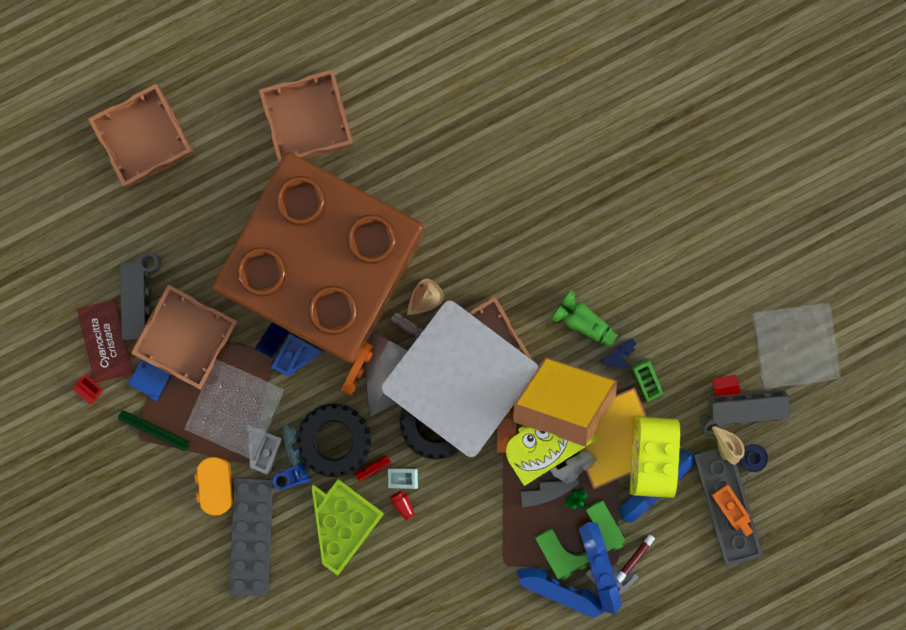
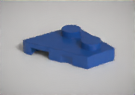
[271,334,322,377]

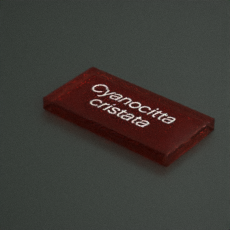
[77,300,133,383]

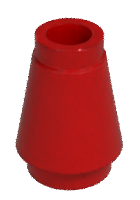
[390,490,415,520]

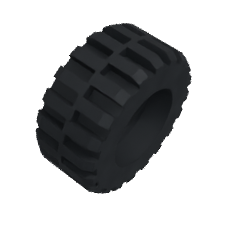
[296,403,371,478]
[400,408,459,460]

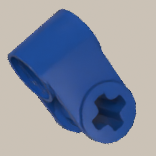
[273,462,311,490]

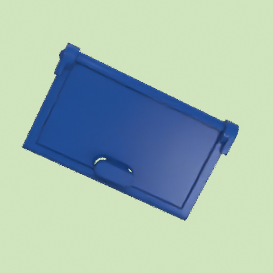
[128,359,171,401]

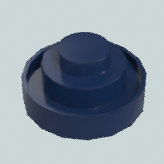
[739,444,768,472]

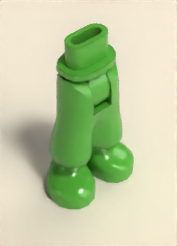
[551,290,618,347]

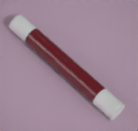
[615,534,655,583]

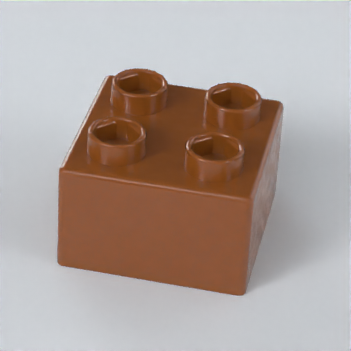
[213,152,425,364]

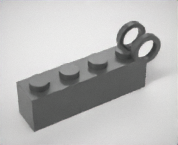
[120,253,161,340]
[699,390,789,439]

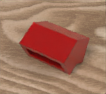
[73,375,103,404]
[712,375,740,396]

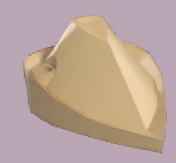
[407,279,444,315]
[712,427,745,465]

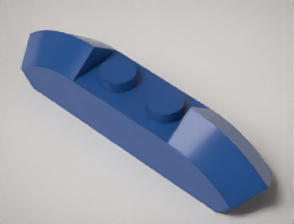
[618,449,695,523]
[579,522,622,614]
[516,568,605,618]

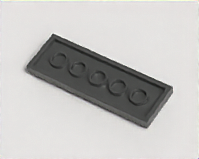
[693,448,763,567]
[229,478,274,596]

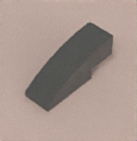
[520,479,579,507]

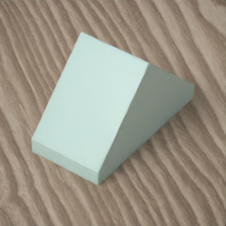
[388,468,418,489]

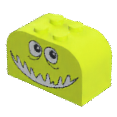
[630,416,680,498]
[506,426,597,486]

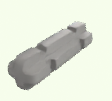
[391,313,424,338]

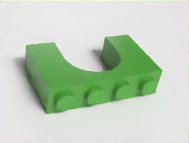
[534,499,625,580]

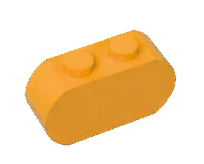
[194,457,234,515]

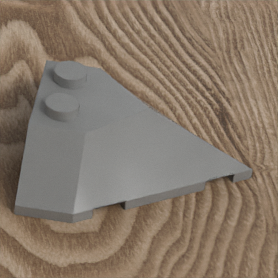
[365,332,408,417]

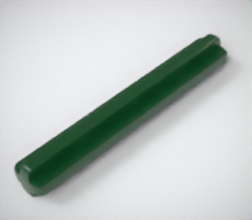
[118,410,190,451]

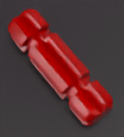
[355,455,391,482]

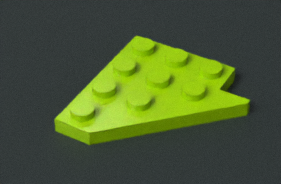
[312,479,384,576]

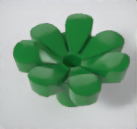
[565,488,587,509]

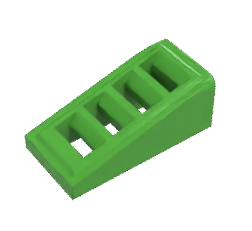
[630,358,664,402]

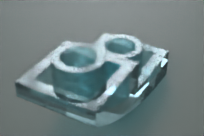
[284,425,302,466]

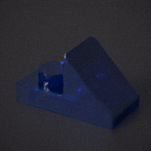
[255,322,289,358]
[600,338,637,369]

